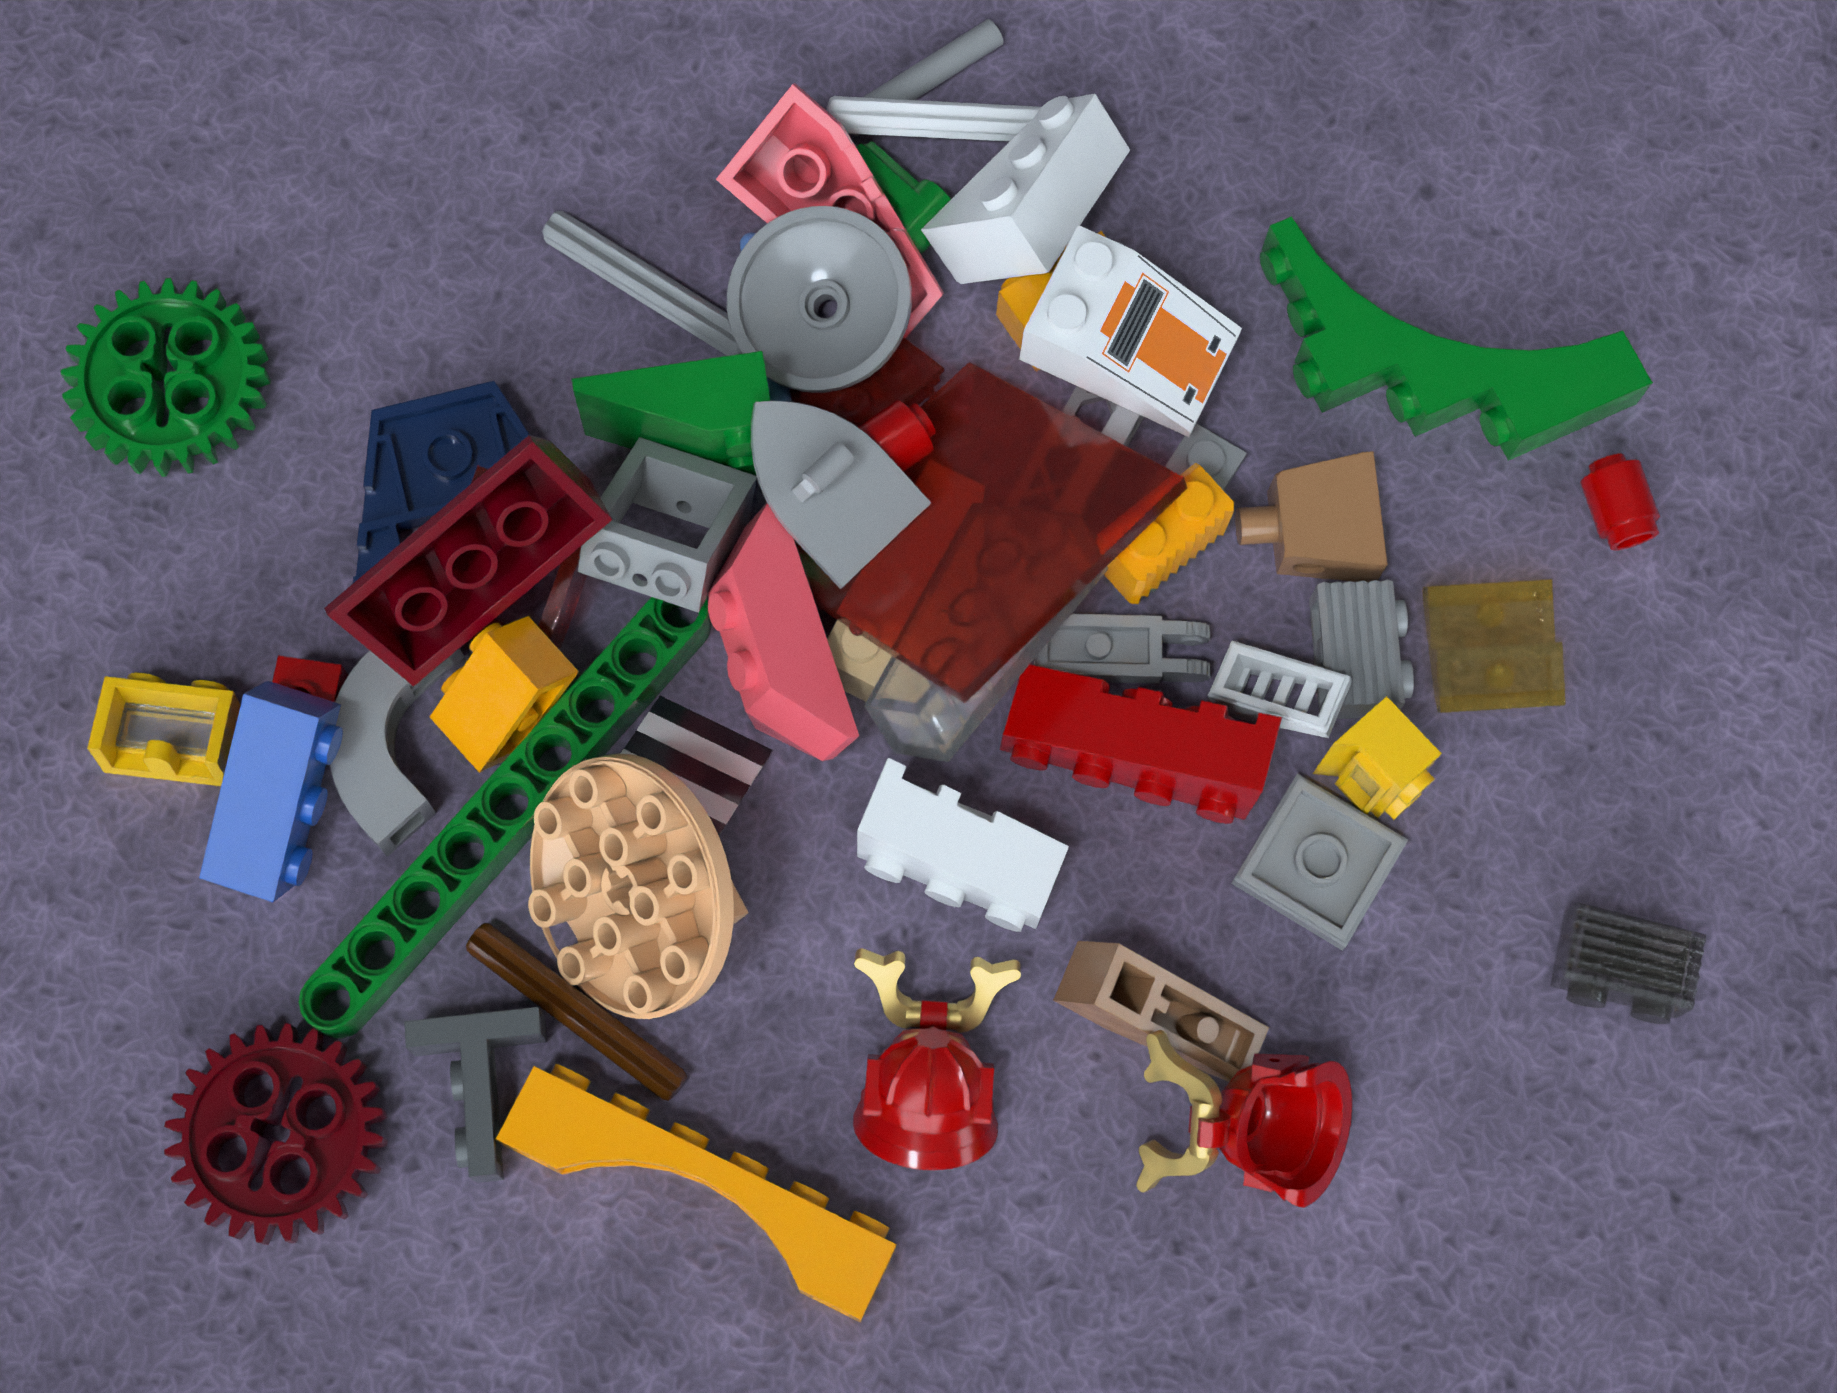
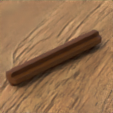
[465,923,687,1101]

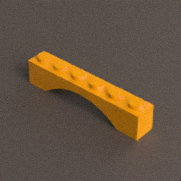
[496,1064,897,1323]

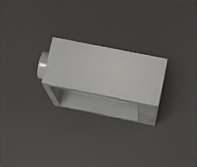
[578,437,757,613]

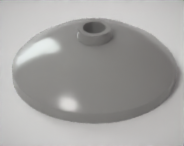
[726,206,912,393]

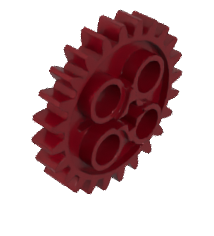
[164,1023,388,1245]

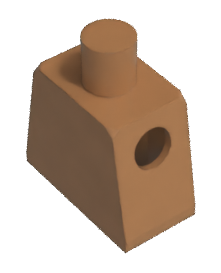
[1235,451,1388,582]

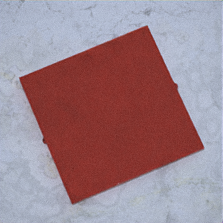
[794,362,1188,703]

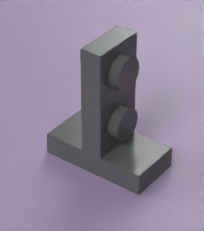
[404,1007,547,1183]

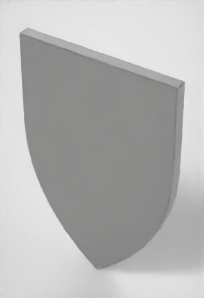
[751,401,931,589]

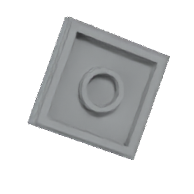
[1231,774,1408,951]

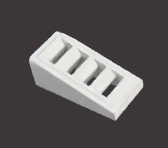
[1208,640,1352,738]

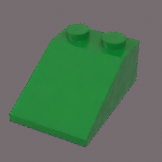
[572,351,770,476]

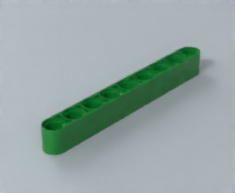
[299,597,711,1039]

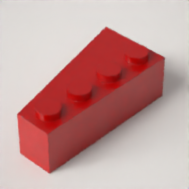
[1000,663,1282,824]

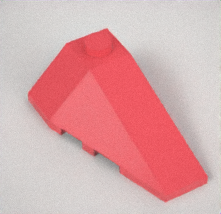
[716,83,944,341]

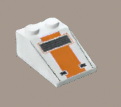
[1019,225,1242,437]

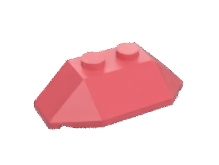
[707,503,859,761]

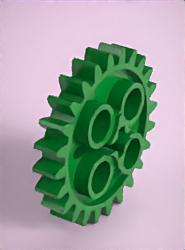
[61,278,271,477]

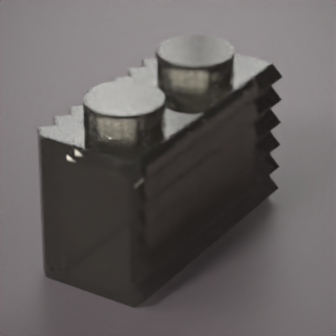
[1550,902,1706,1024]

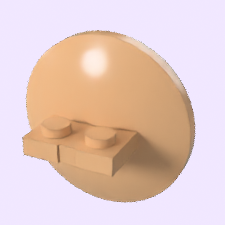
[528,754,749,1019]

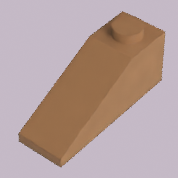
[1053,941,1269,1082]

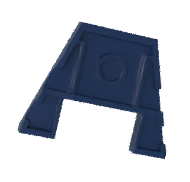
[352,381,581,584]

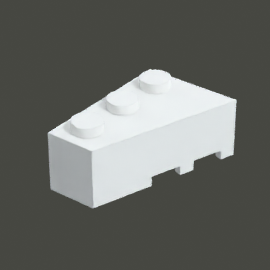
[921,94,1130,284]
[857,758,1069,932]

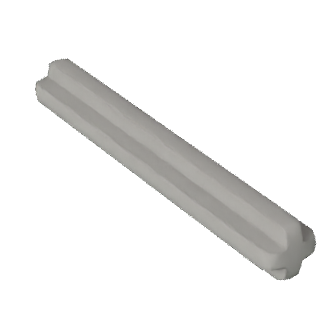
[542,211,743,356]

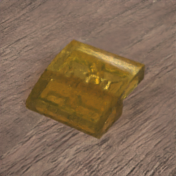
[1422,579,1566,713]

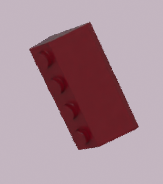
[324,435,613,687]

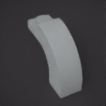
[330,648,464,857]

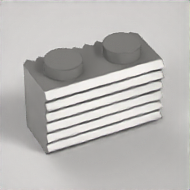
[1309,580,1414,719]

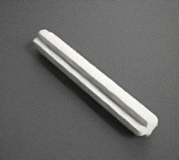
[826,96,1041,142]

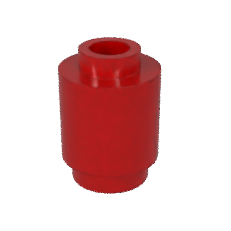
[858,400,936,472]
[1580,453,1660,551]

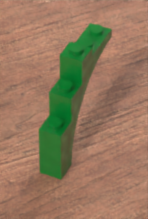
[1260,216,1653,461]

